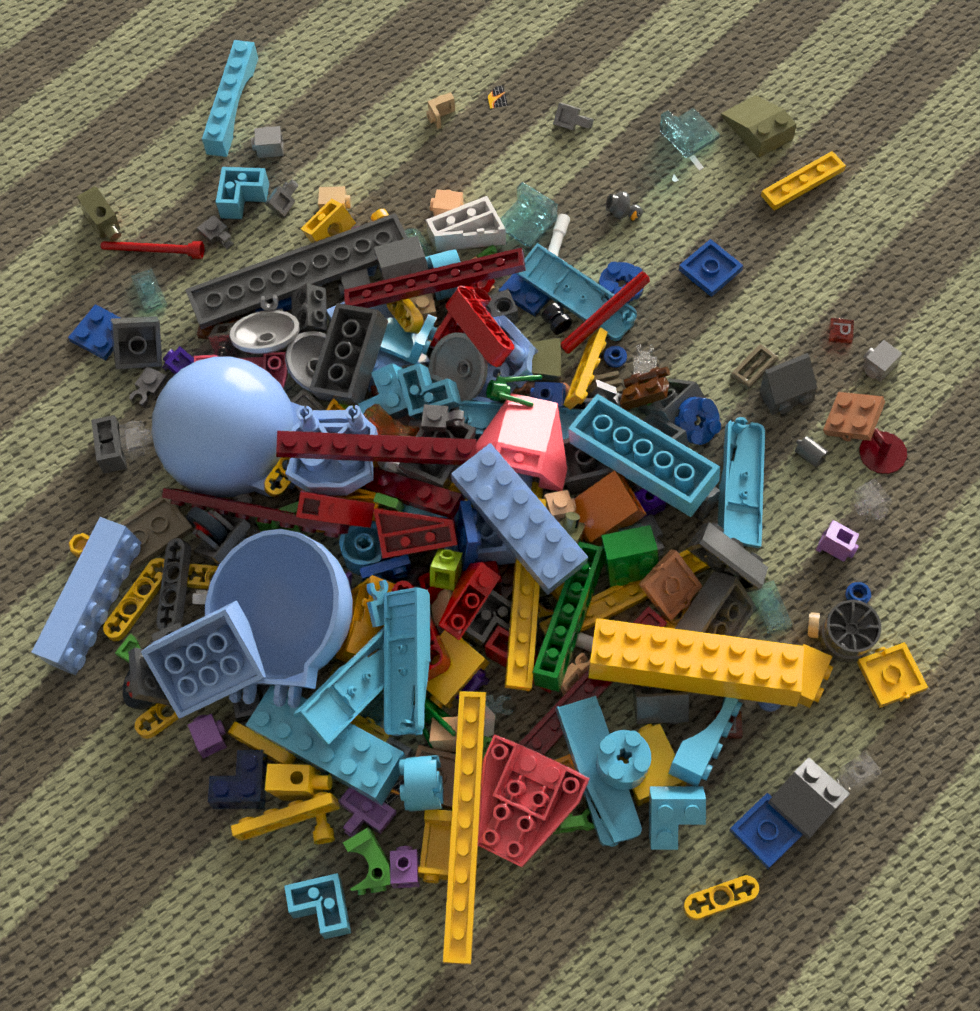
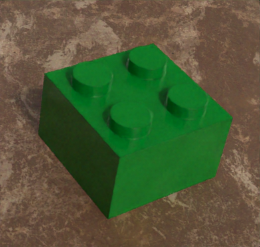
[601,525,658,587]

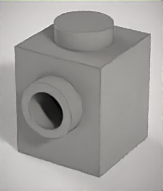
[251,126,284,158]
[862,340,902,382]

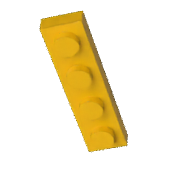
[761,151,846,211]
[563,327,608,410]
[231,792,340,841]

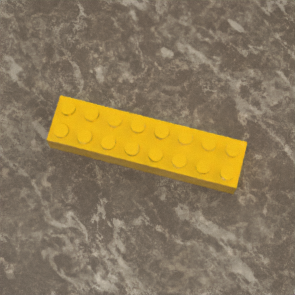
[588,618,804,707]

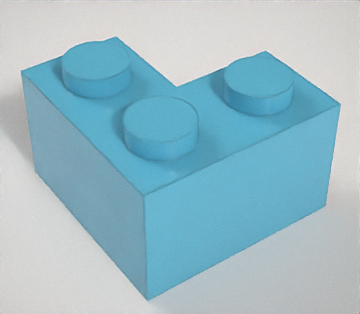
[216,167,269,219]
[358,363,409,429]
[397,363,462,419]
[649,786,706,850]
[284,873,351,939]

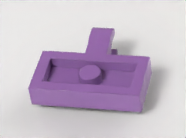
[338,787,396,837]

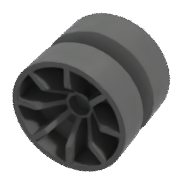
[819,600,881,663]

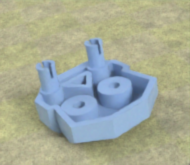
[467,315,539,403]
[285,405,378,496]

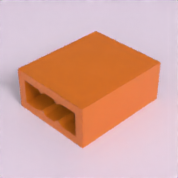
[574,471,647,546]

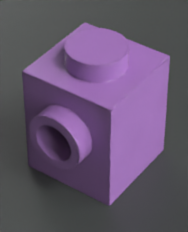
[187,714,227,758]
[390,846,420,888]

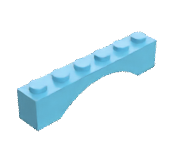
[202,40,258,157]
[668,697,743,786]

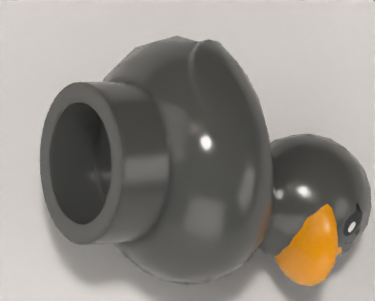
[606,191,643,221]

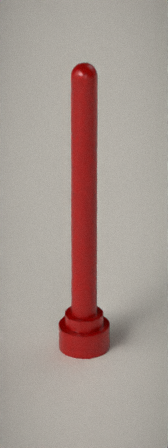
[100,241,205,259]

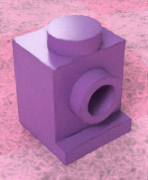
[816,520,859,562]

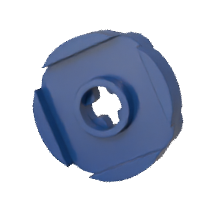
[599,262,644,304]
[675,397,721,445]

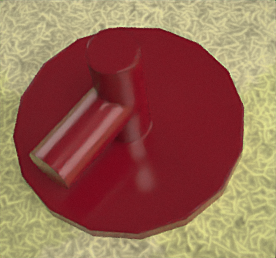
[859,428,907,474]

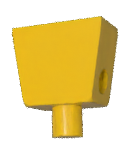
[265,764,332,801]

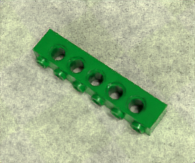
[532,542,604,692]

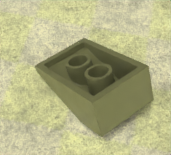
[721,95,797,158]

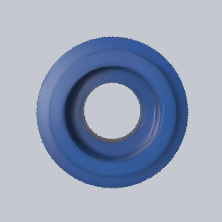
[604,346,627,368]
[845,582,871,604]

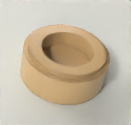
[808,612,820,638]

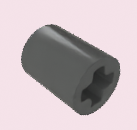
[795,436,829,468]

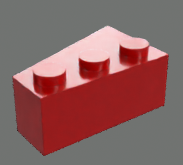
[374,508,458,558]

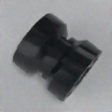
[541,303,573,335]

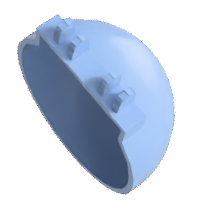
[152,357,308,498]
[205,529,353,708]

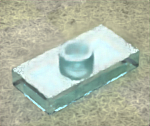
[131,268,167,314]
[750,580,793,635]

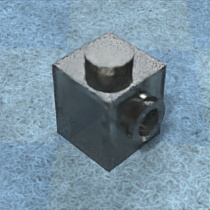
[208,322,242,358]

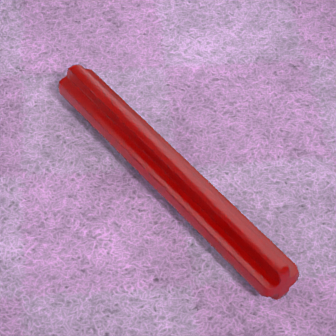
[561,271,650,354]

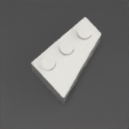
[426,196,506,252]

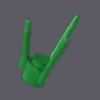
[486,375,542,407]
[423,697,456,749]

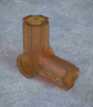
[363,404,420,437]

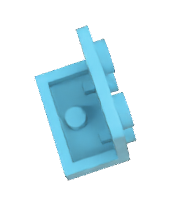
[380,314,437,364]

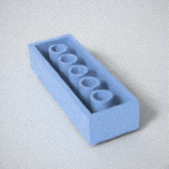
[451,443,588,595]
[31,517,142,675]

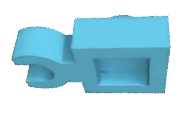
[367,580,388,627]

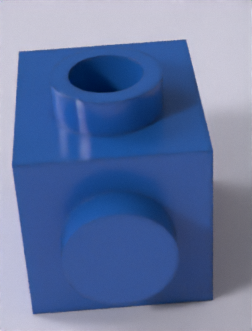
[530,382,566,408]

